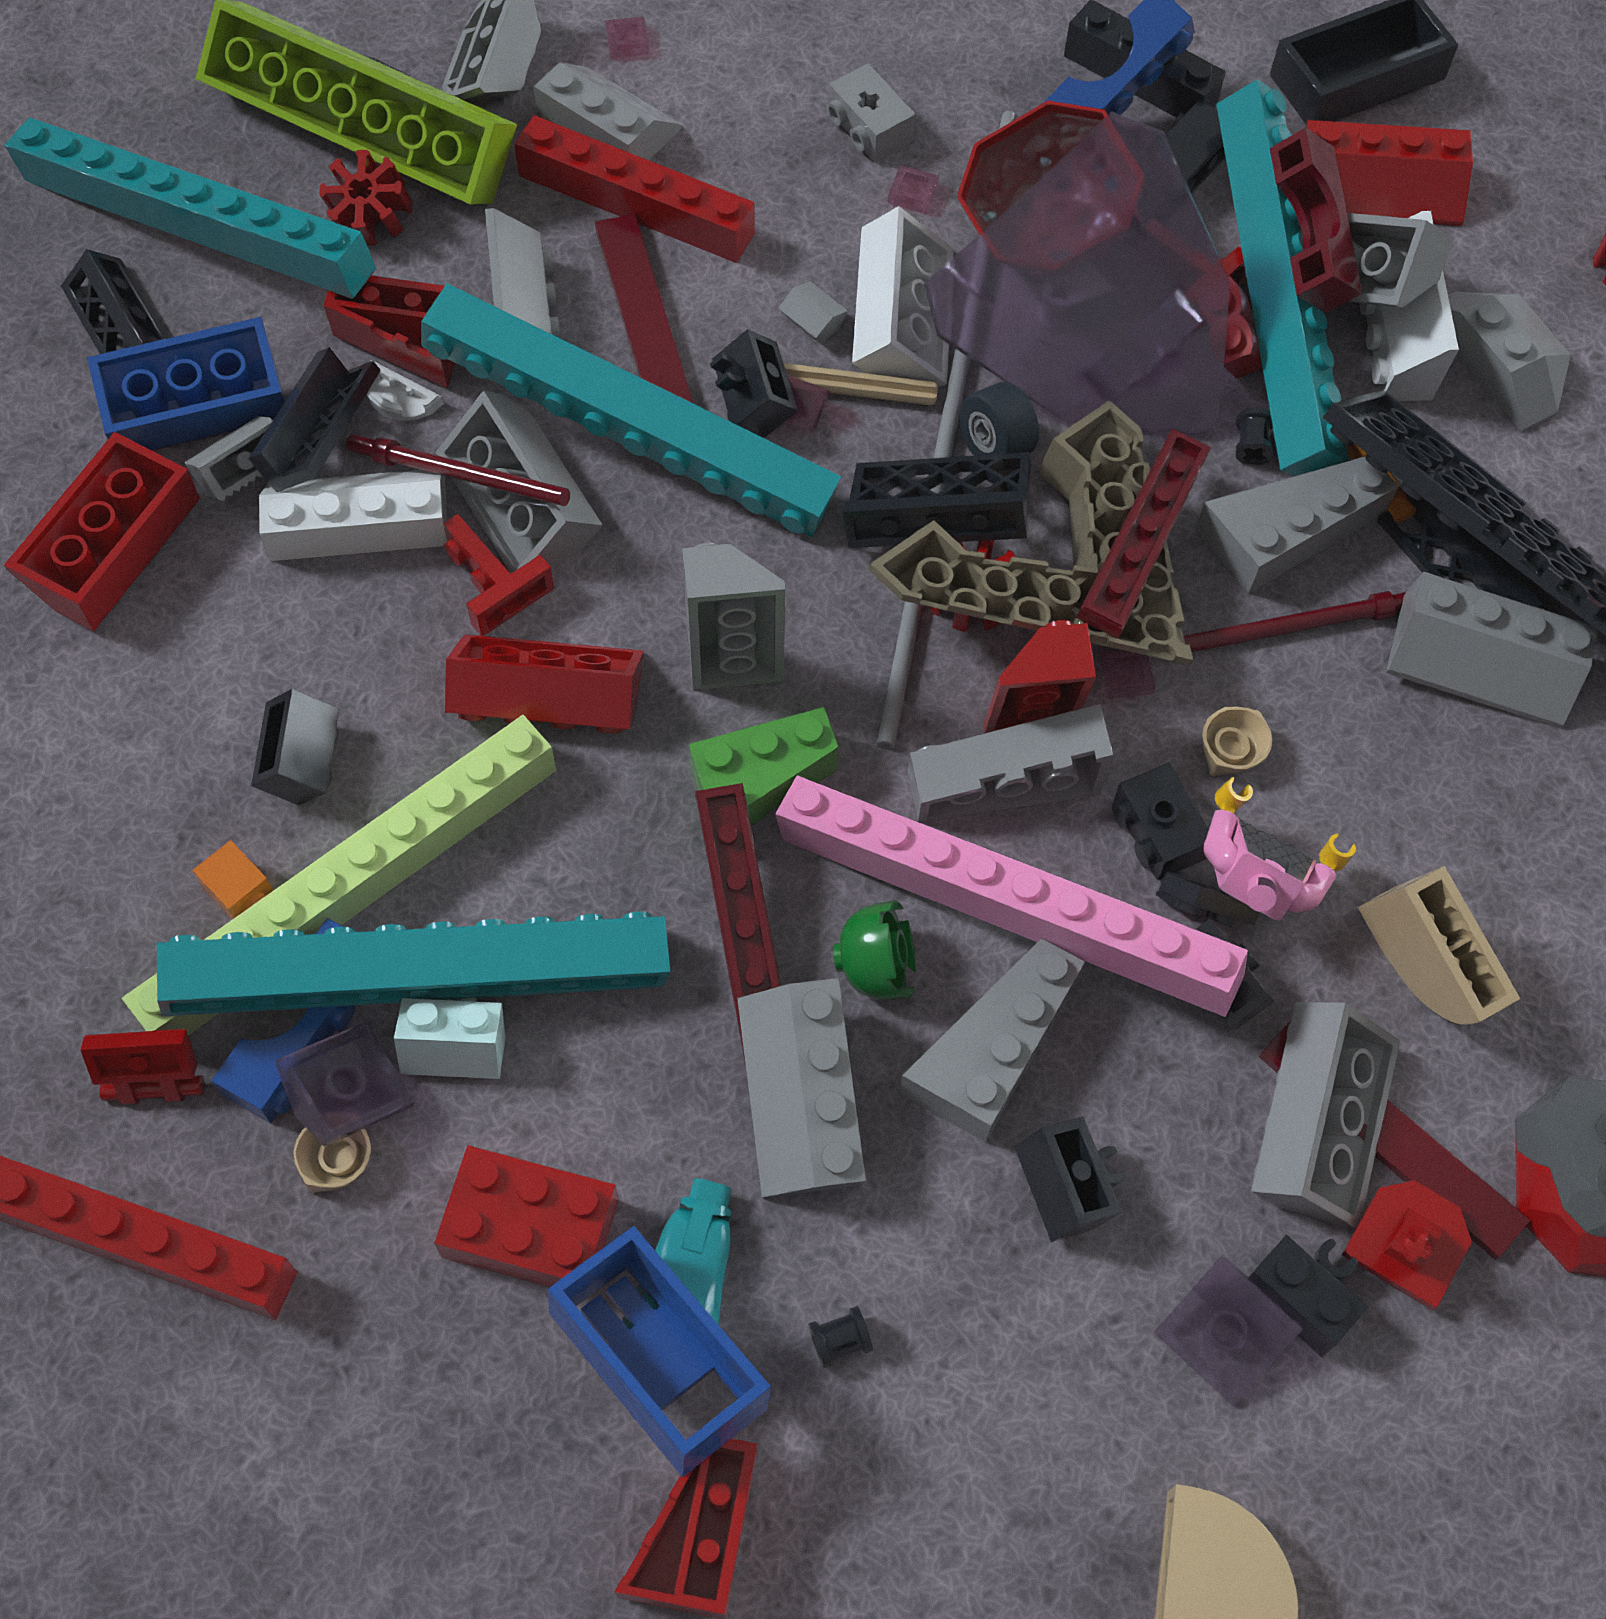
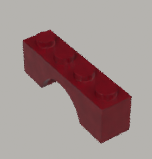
[1270,127,1363,313]

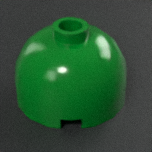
[833,900,916,1000]

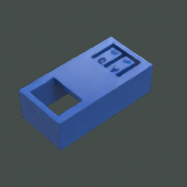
[548,1226,771,1478]

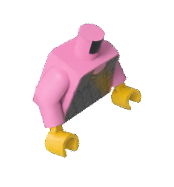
[1204,777,1356,921]

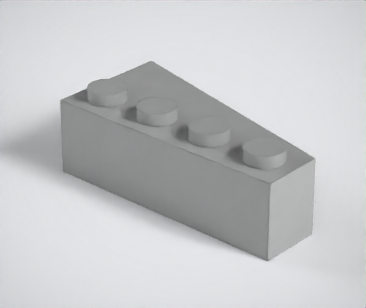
[1195,457,1399,594]
[908,704,1113,822]
[899,938,1085,1143]

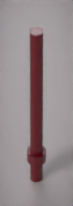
[346,434,570,506]
[1184,591,1406,652]

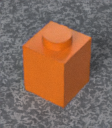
[192,840,273,920]

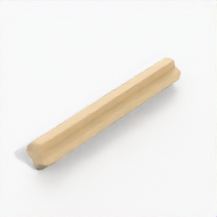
[784,363,938,406]

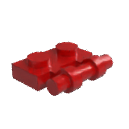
[80,1029,205,1105]

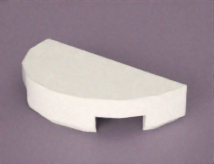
[366,360,443,421]

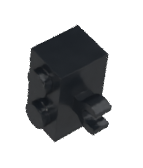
[710,329,798,438]
[1014,1116,1127,1243]
[1242,1234,1369,1357]

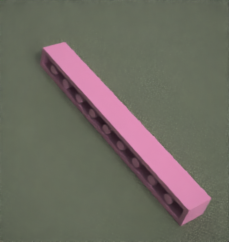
[775,776,1248,1017]

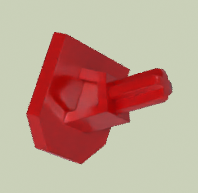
[1341,1180,1472,1311]

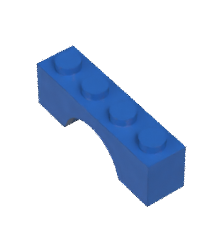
[1043,0,1195,118]
[211,918,355,1124]

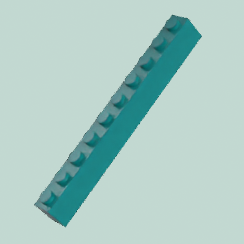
[1216,79,1349,477]
[4,117,376,299]
[421,283,841,537]
[157,911,670,1017]

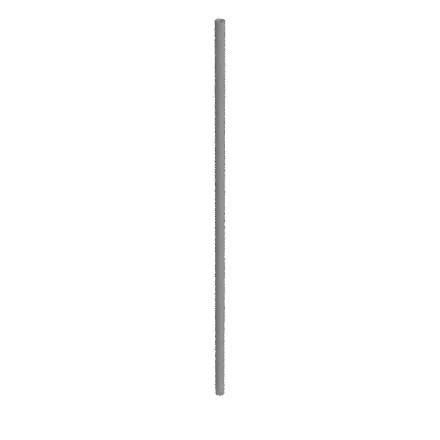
[877,111,1018,750]

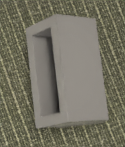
[778,281,848,345]

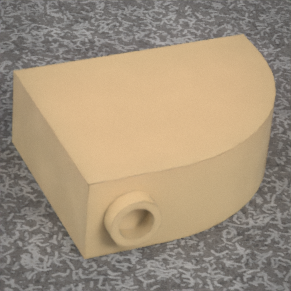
[1357,866,1520,1025]
[1155,1484,1298,1619]

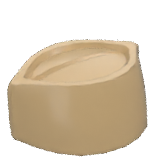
[1202,707,1273,777]
[293,1114,371,1194]

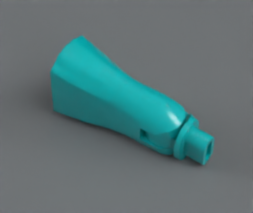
[622,1178,733,1330]

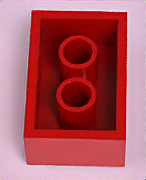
[434,1145,619,1298]

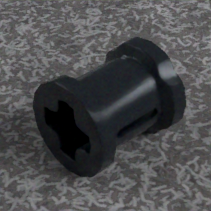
[1236,407,1274,465]
[808,1306,873,1368]

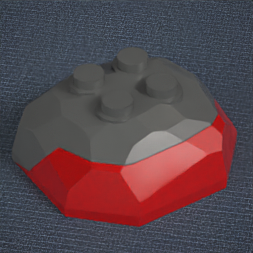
[1515,1076,1606,1277]

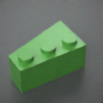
[689,707,838,825]

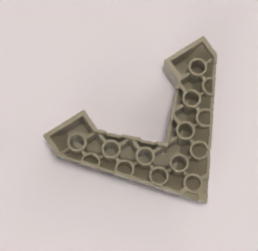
[869,400,1193,665]

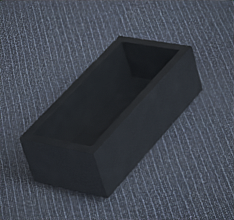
[1270,0,1459,124]

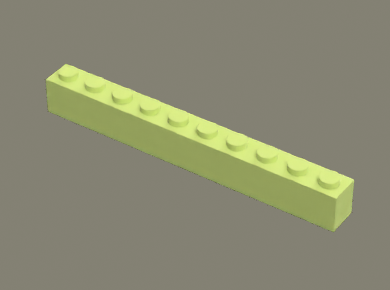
[122,715,556,1035]

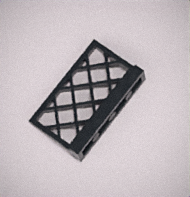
[842,452,1031,548]

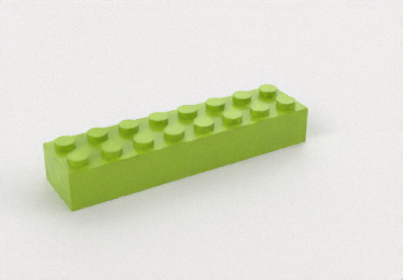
[195,0,517,204]

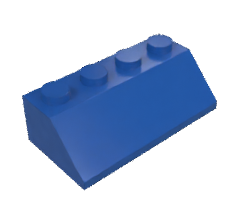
[87,317,285,450]

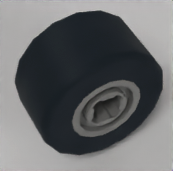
[960,382,1039,456]

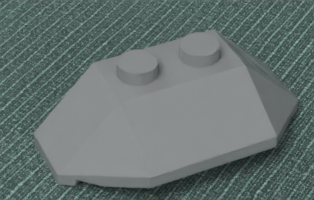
[441,0,541,102]
[1448,291,1571,433]

